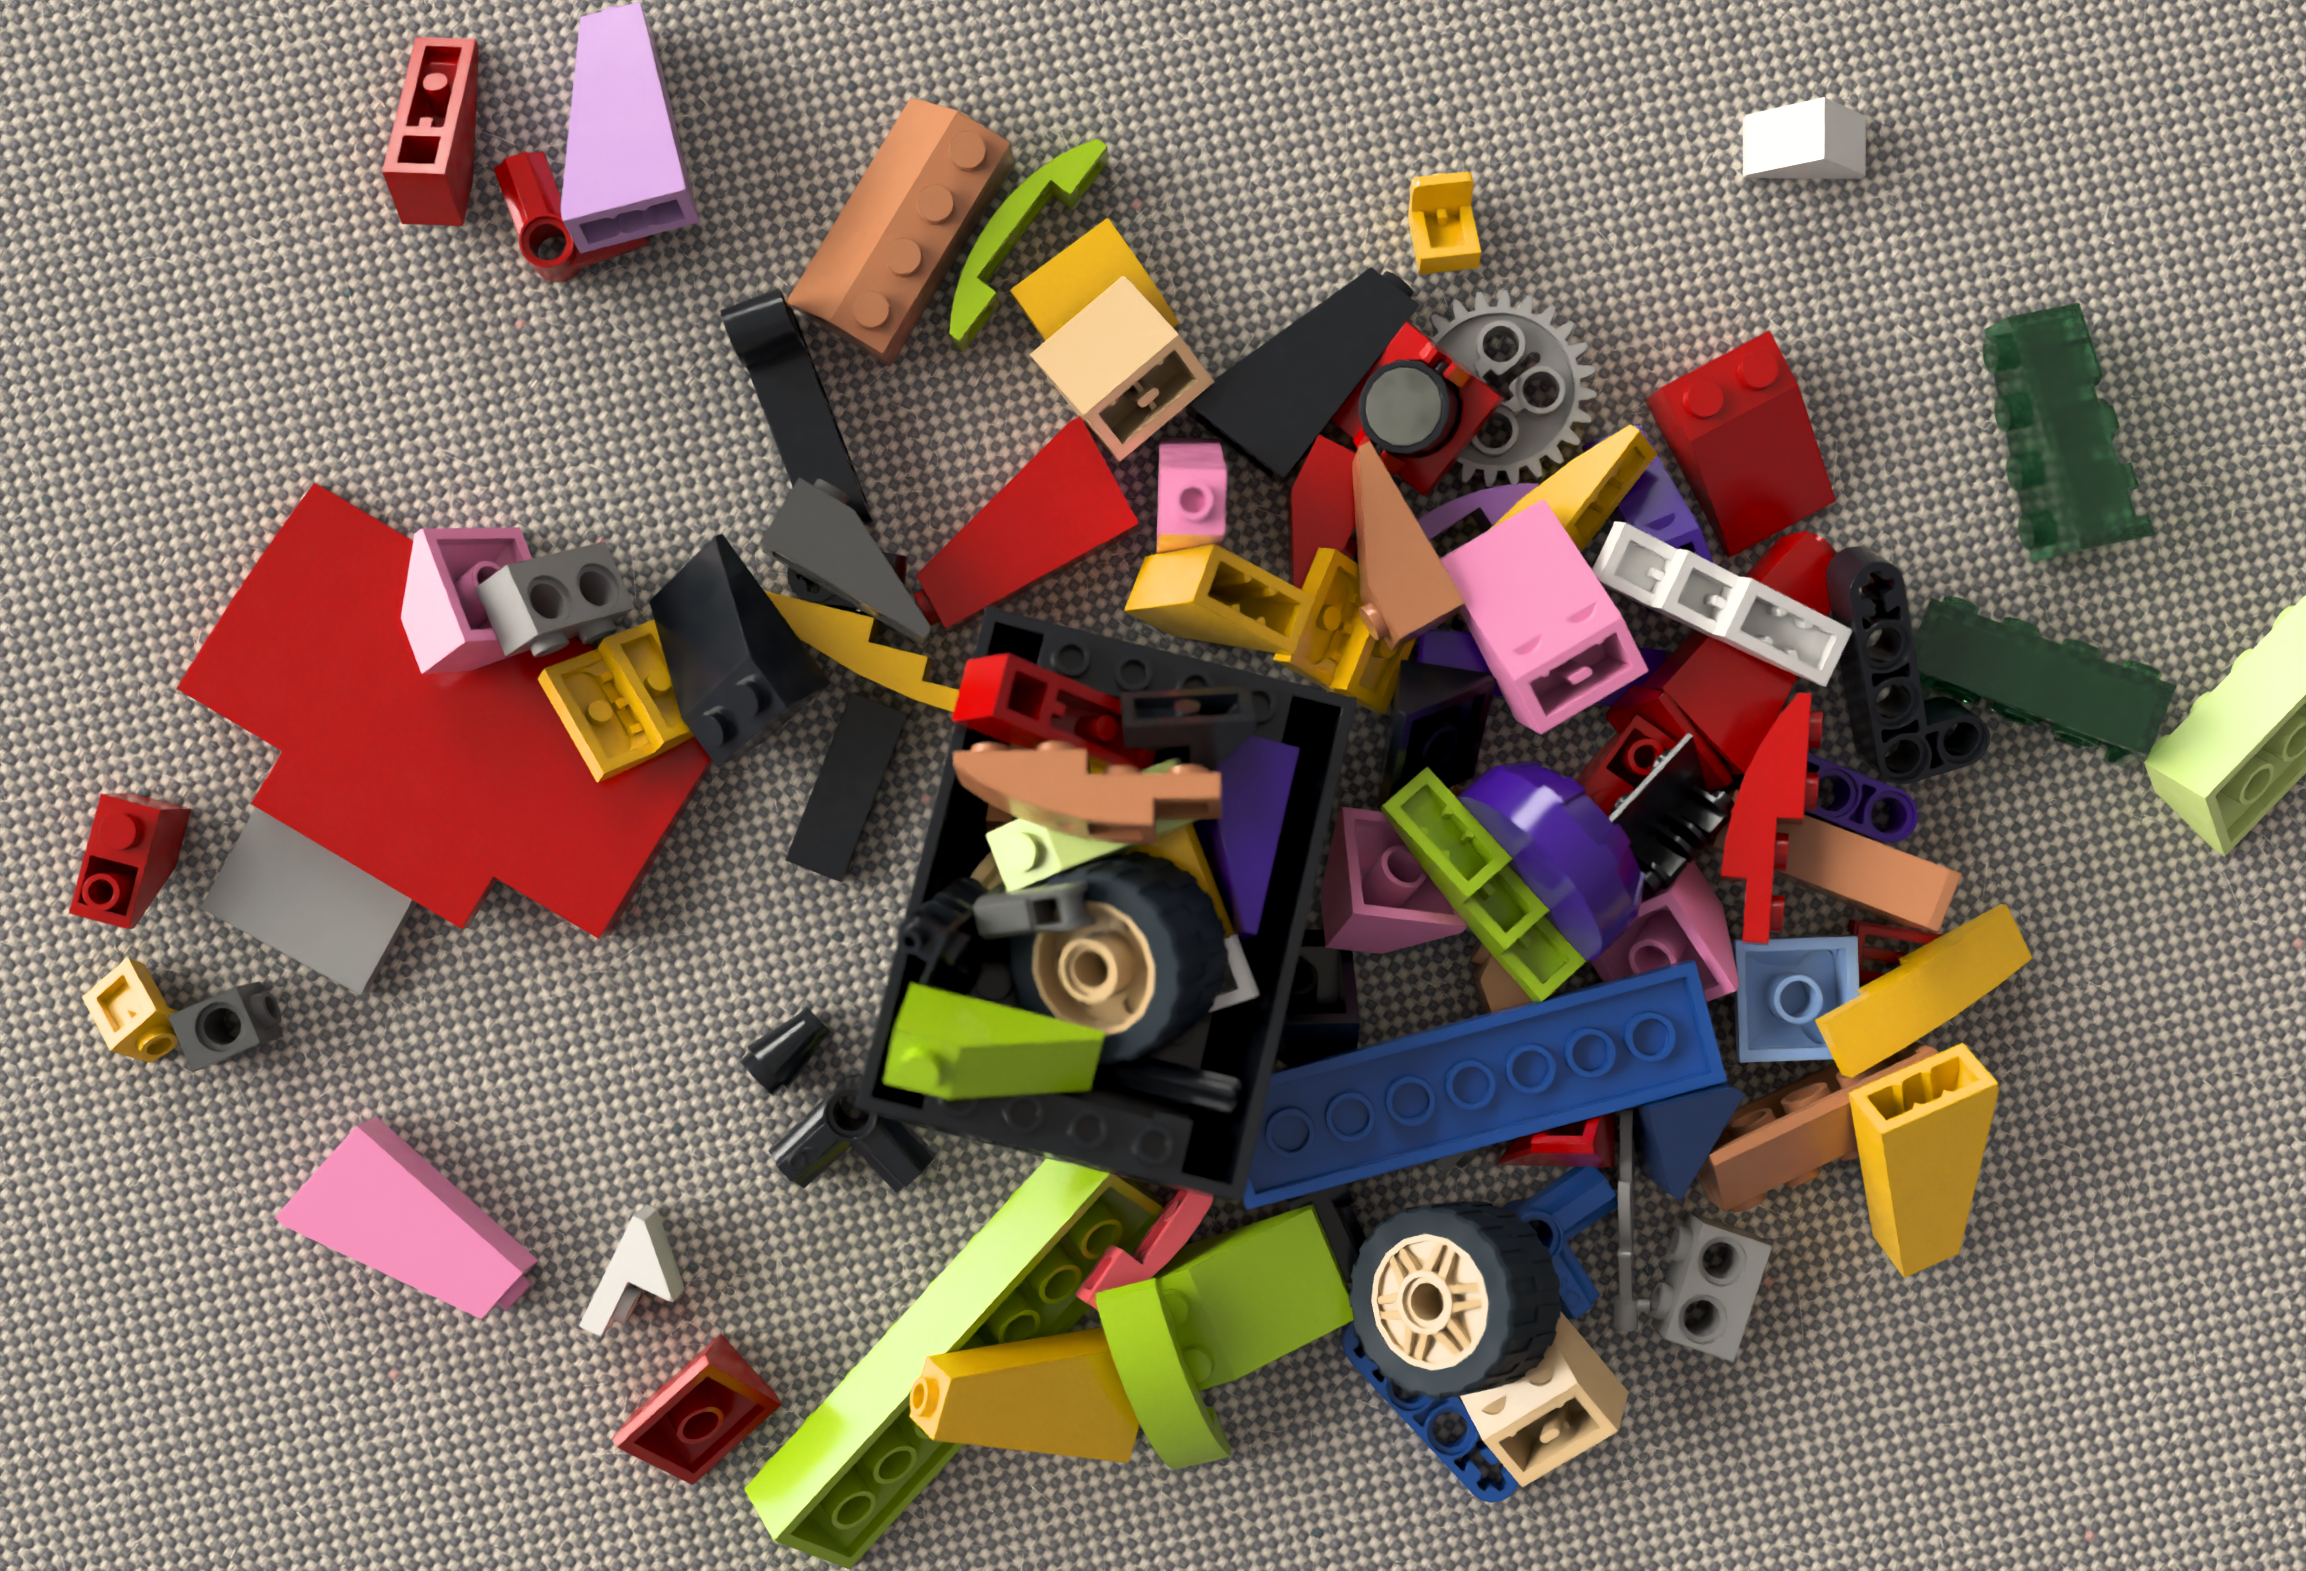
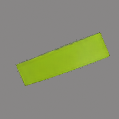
[1380,767,1586,1002]

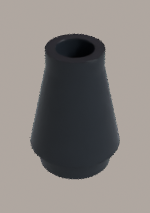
[740,1006,831,1096]

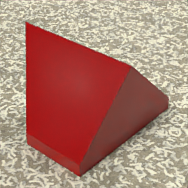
[1496,1112,1615,1167]

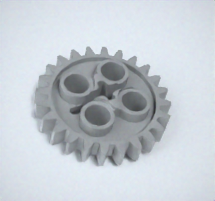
[1420,290,1597,489]

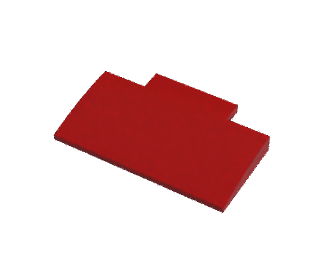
[176,483,713,939]

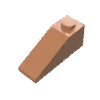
[1352,441,1465,651]

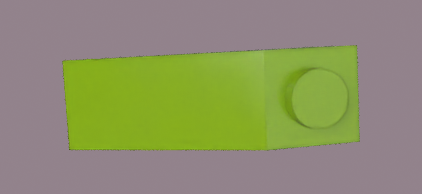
[883,983,1105,1099]

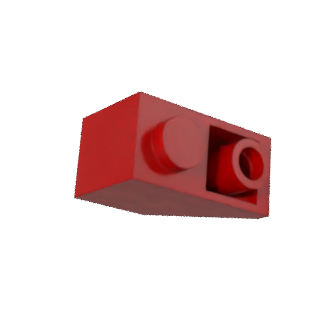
[1575,714,1678,818]
[68,793,191,929]

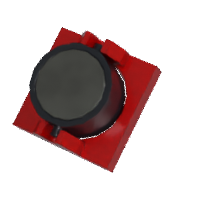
[1332,322,1504,496]

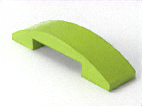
[949,138,1108,353]
[1096,1278,1232,1470]

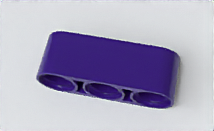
[1735,753,1918,843]

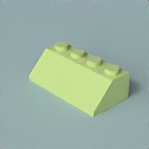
[2144,595,2306,856]

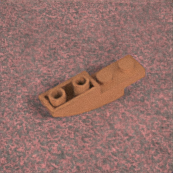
[953,742,1222,845]

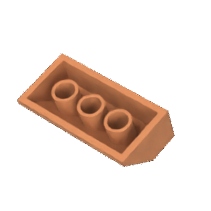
[788,98,1014,367]
[1697,1042,1938,1212]

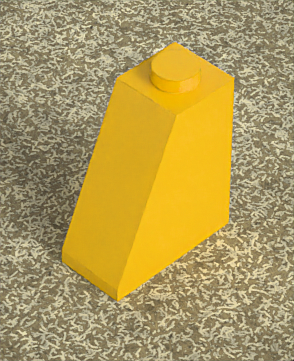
[1124,543,1315,655]

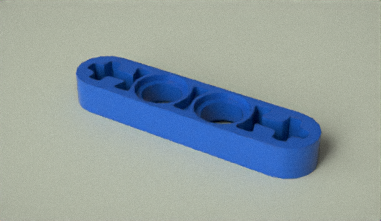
[1340,1320,1518,1503]

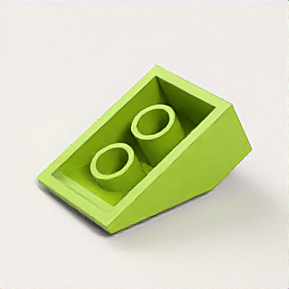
[1150,1204,1354,1391]

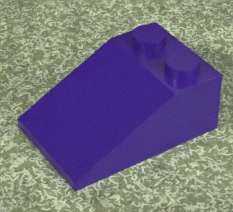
[1192,735,1299,943]

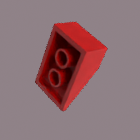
[1644,330,1836,558]

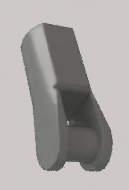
[973,881,1095,940]

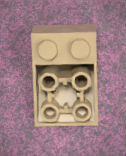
[1460,1312,1629,1487]

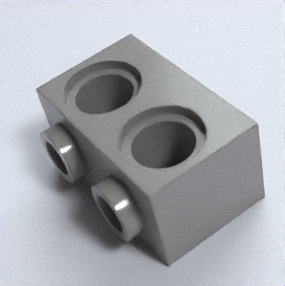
[475,541,635,658]
[1649,1212,1773,1362]

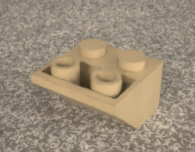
[1029,276,1215,462]

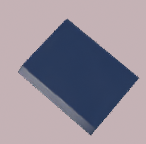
[1627,1082,1745,1201]

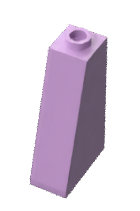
[560,2,700,253]

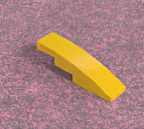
[1457,424,1657,619]
[765,591,959,712]
[1815,904,2033,1078]

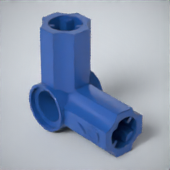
[1502,1167,1618,1320]

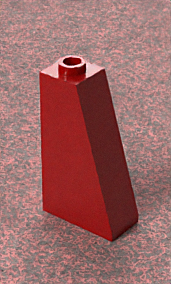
[914,416,1139,633]
[1643,531,1837,774]

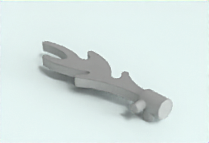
[1614,1109,1651,1332]

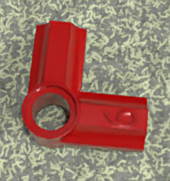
[493,151,649,283]

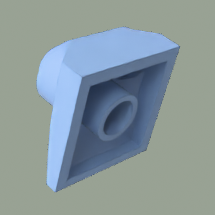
[1732,934,1860,1063]

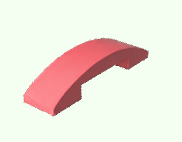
[1075,1190,1214,1309]

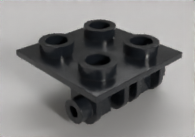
[1609,733,1734,893]
[897,877,1006,993]

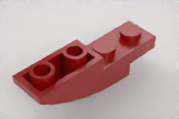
[1721,693,1823,946]

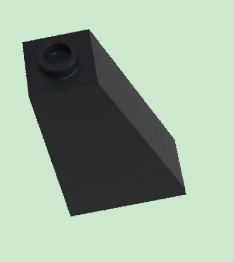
[1186,267,1419,486]

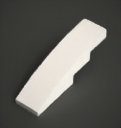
[1592,522,1853,687]

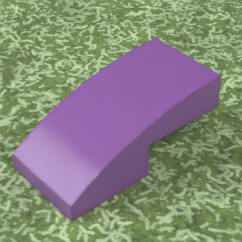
[1417,483,1539,542]

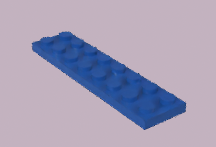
[1243,959,1727,1210]

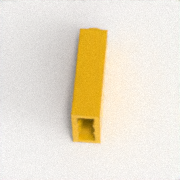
[1848,1043,1999,1278]
[910,1327,1140,1463]

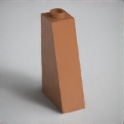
[1705,789,1962,932]

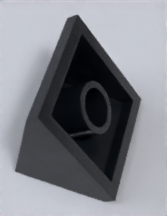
[1377,659,1496,814]

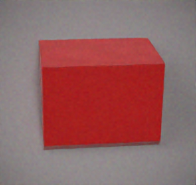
[612,1334,782,1485]

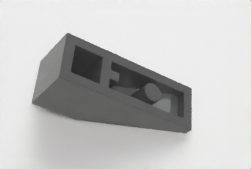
[760,477,932,646]

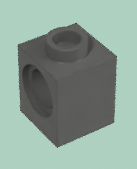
[168,981,284,1072]

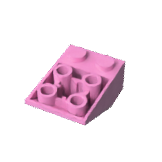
[1440,499,1649,734]

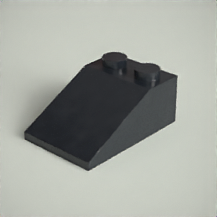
[649,533,831,767]

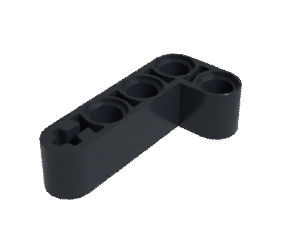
[720,288,874,526]
[1826,546,1990,785]

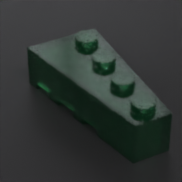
[1982,303,2155,562]
[1913,596,2177,768]

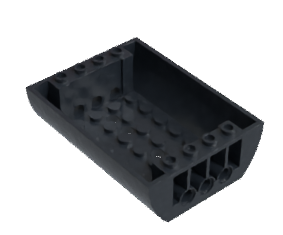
[854,607,1357,1202]

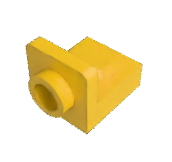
[82,958,179,1063]

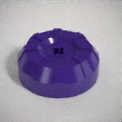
[1456,761,1645,961]

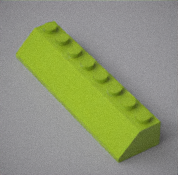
[744,1158,1166,1569]

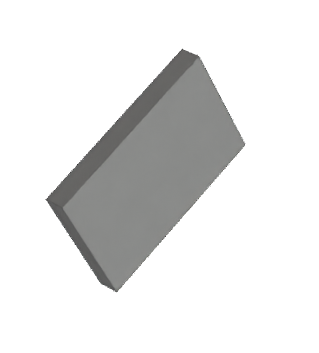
[200,807,417,995]

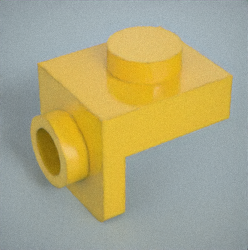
[1408,172,1481,275]

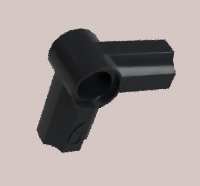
[769,1074,936,1193]

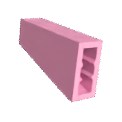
[1156,437,1227,554]
[274,1117,538,1319]

